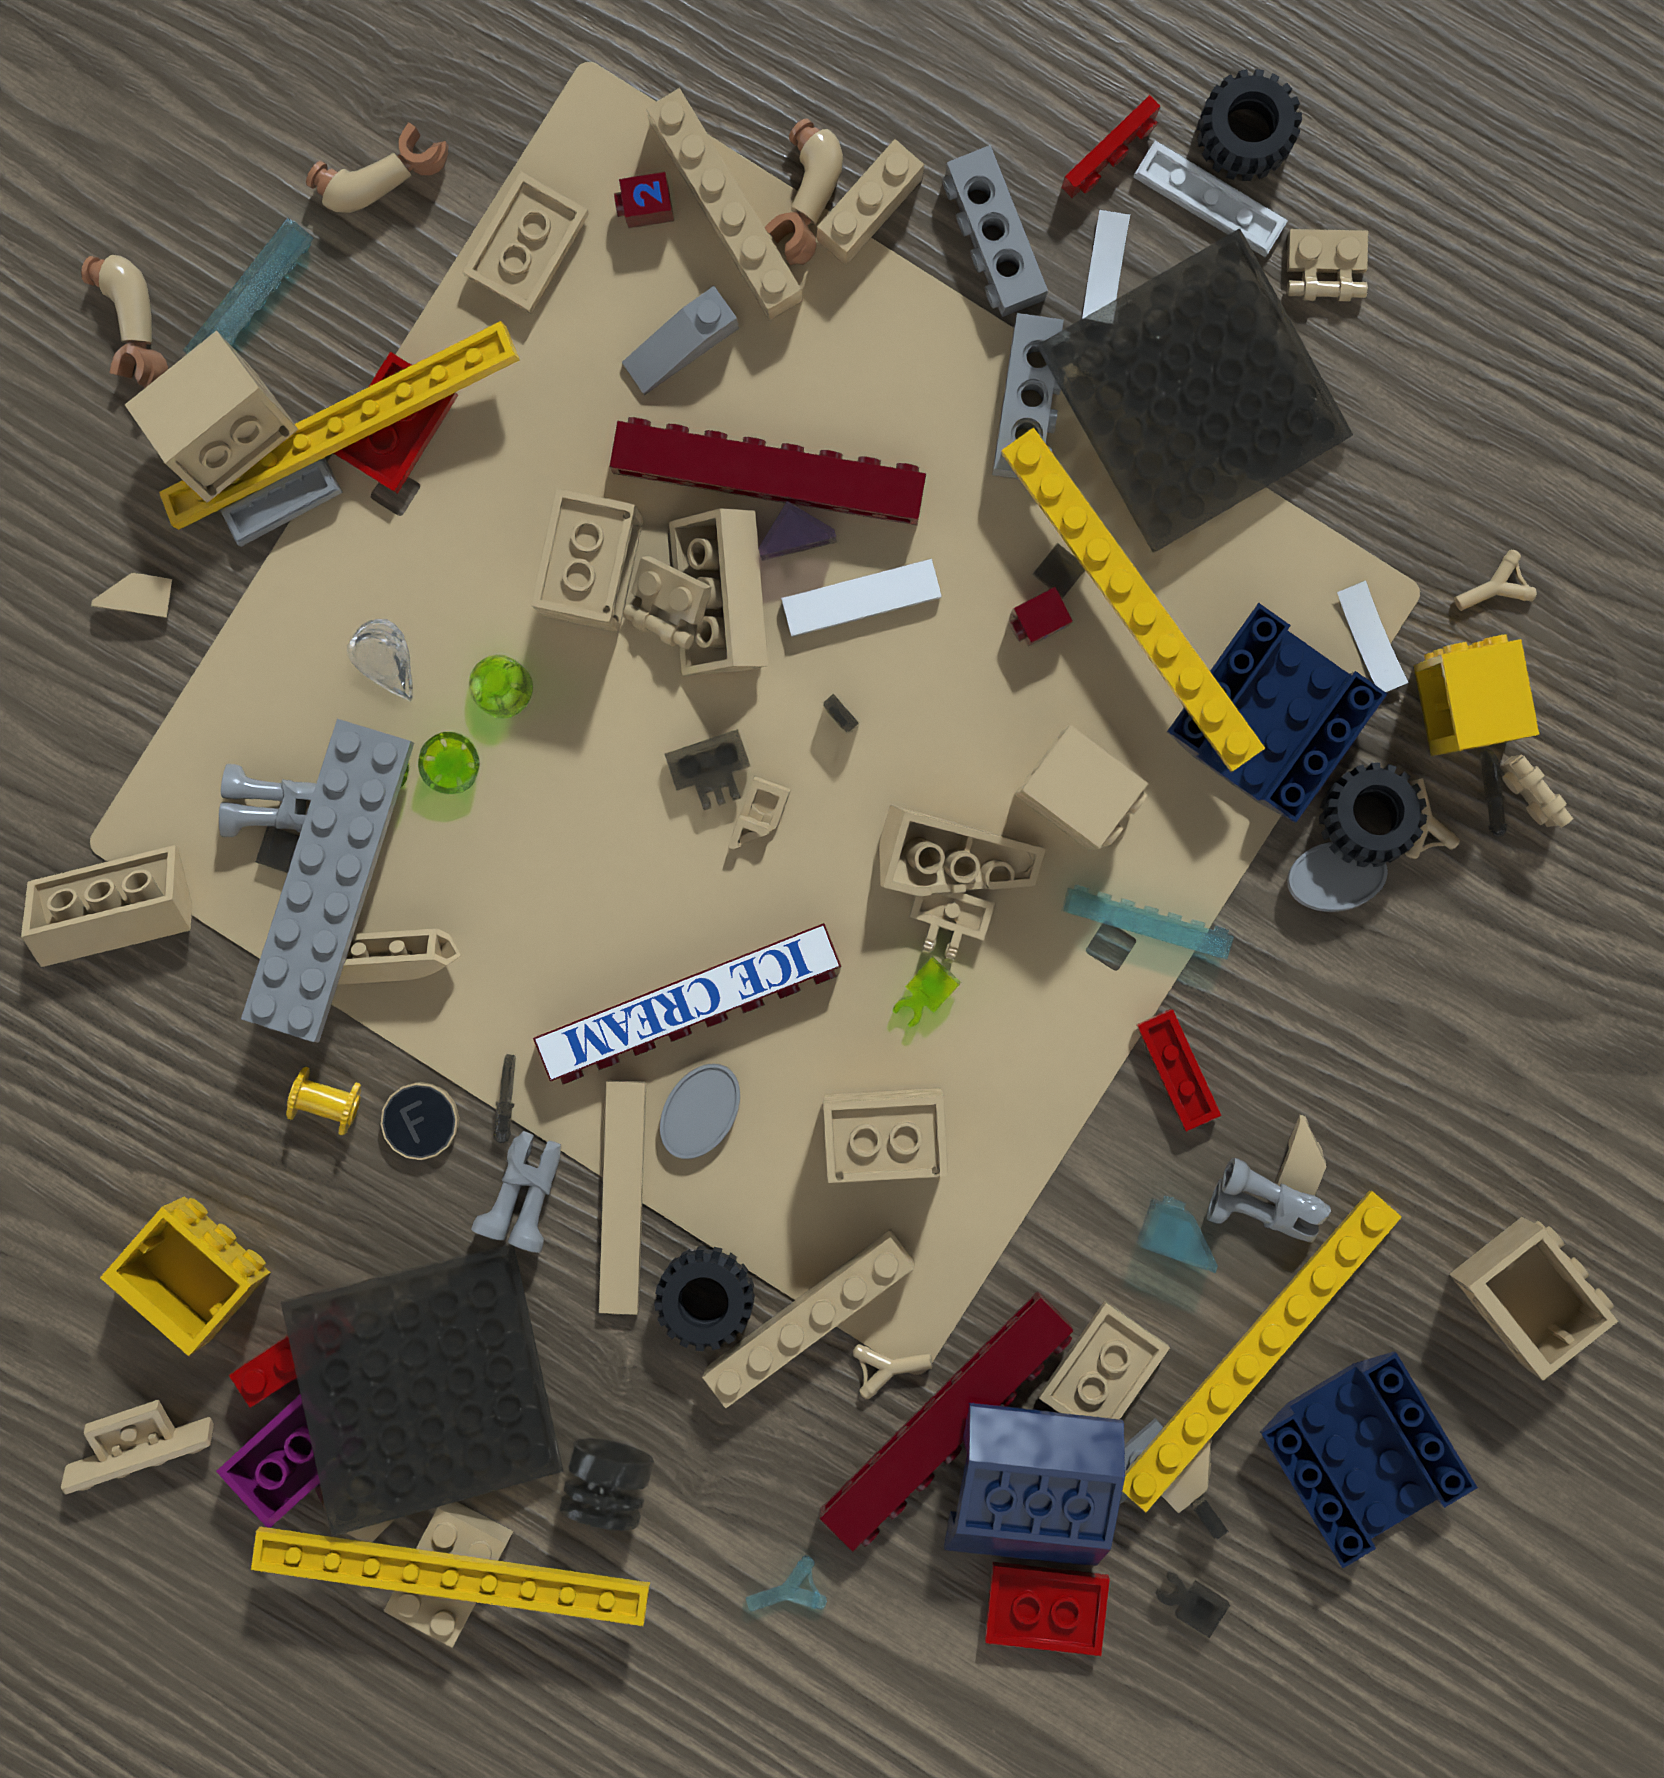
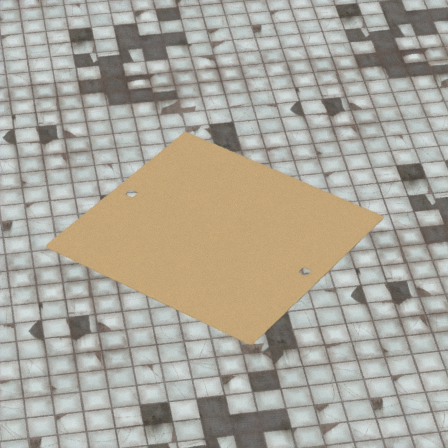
[90,62,1420,1375]

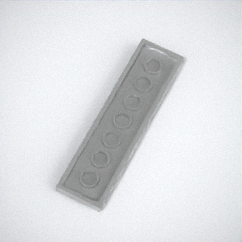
[241,719,414,1043]

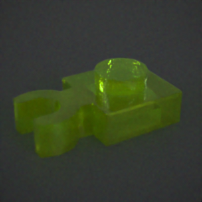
[892,956,961,1028]

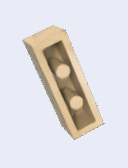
[817,139,924,265]

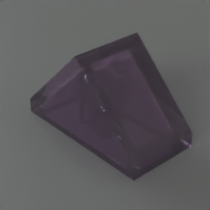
[758,501,837,561]

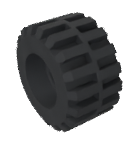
[1197,69,1302,181]
[1319,763,1427,867]
[654,1246,755,1351]

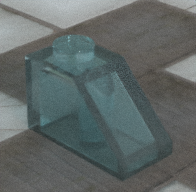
[1137,1195,1218,1273]

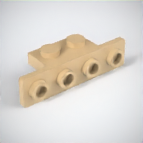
[61,1399,214,1495]

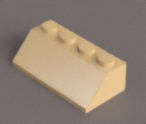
[669,508,768,676]
[21,845,192,967]

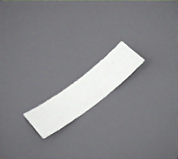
[1082,210,1130,324]
[1337,581,1409,692]

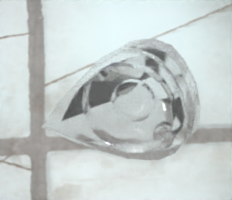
[347,619,413,701]

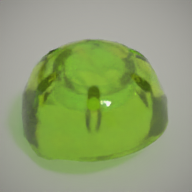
[468,654,533,719]
[418,731,480,794]

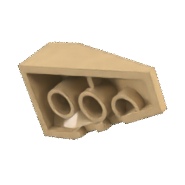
[879,805,1046,896]

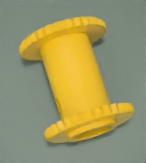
[286,1067,361,1135]

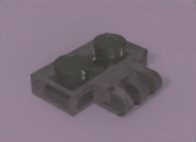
[664,729,751,811]

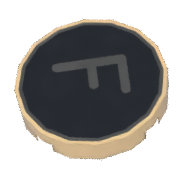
[380,1082,460,1160]

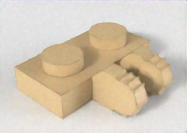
[909,892,996,963]

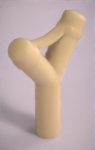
[1454,549,1537,611]
[1405,778,1460,859]
[853,1344,933,1400]

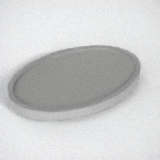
[1287,842,1388,912]
[660,1063,740,1159]

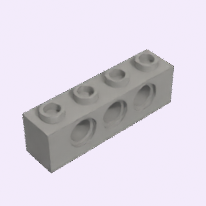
[942,145,1048,317]
[992,313,1069,479]

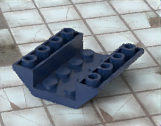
[1167,603,1388,823]
[1260,1351,1478,1568]
[944,1403,1125,1566]

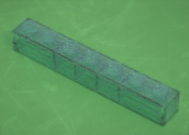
[183,217,313,354]
[1061,885,1234,960]

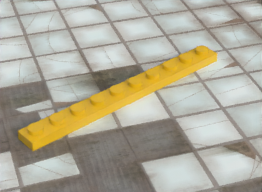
[159,321,520,530]
[1001,427,1265,772]
[1122,1190,1402,1512]
[251,1527,650,1626]

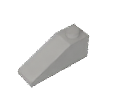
[622,286,739,395]

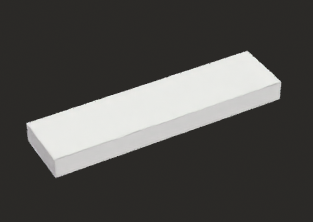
[1133,140,1288,257]
[781,559,942,637]

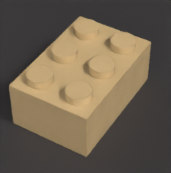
[383,1496,514,1648]

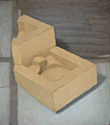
[91,573,172,618]
[728,776,791,850]
[1275,1115,1326,1196]
[1161,1437,1212,1513]

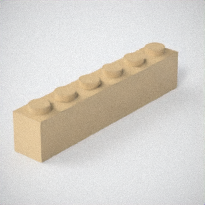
[646,88,803,320]
[702,1229,914,1408]

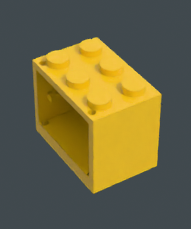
[1414,634,1540,756]
[100,1196,271,1356]

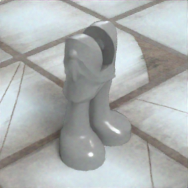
[219,764,316,837]
[471,1131,561,1253]
[1207,1158,1331,1243]

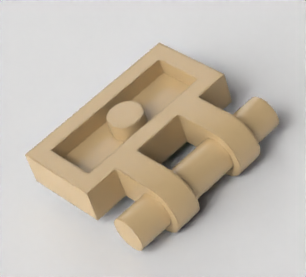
[1287,229,1368,302]
[623,556,712,649]
[1499,754,1573,828]

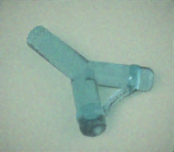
[746,1555,827,1612]

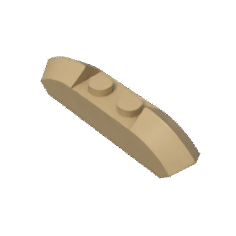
[338,929,461,985]

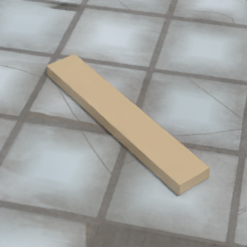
[599,1080,646,1315]

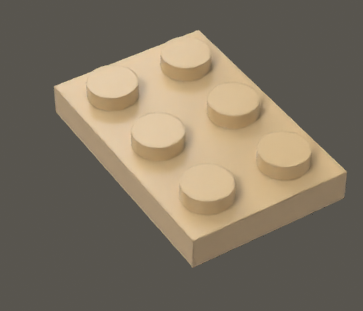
[462,171,589,314]
[1038,1301,1170,1419]

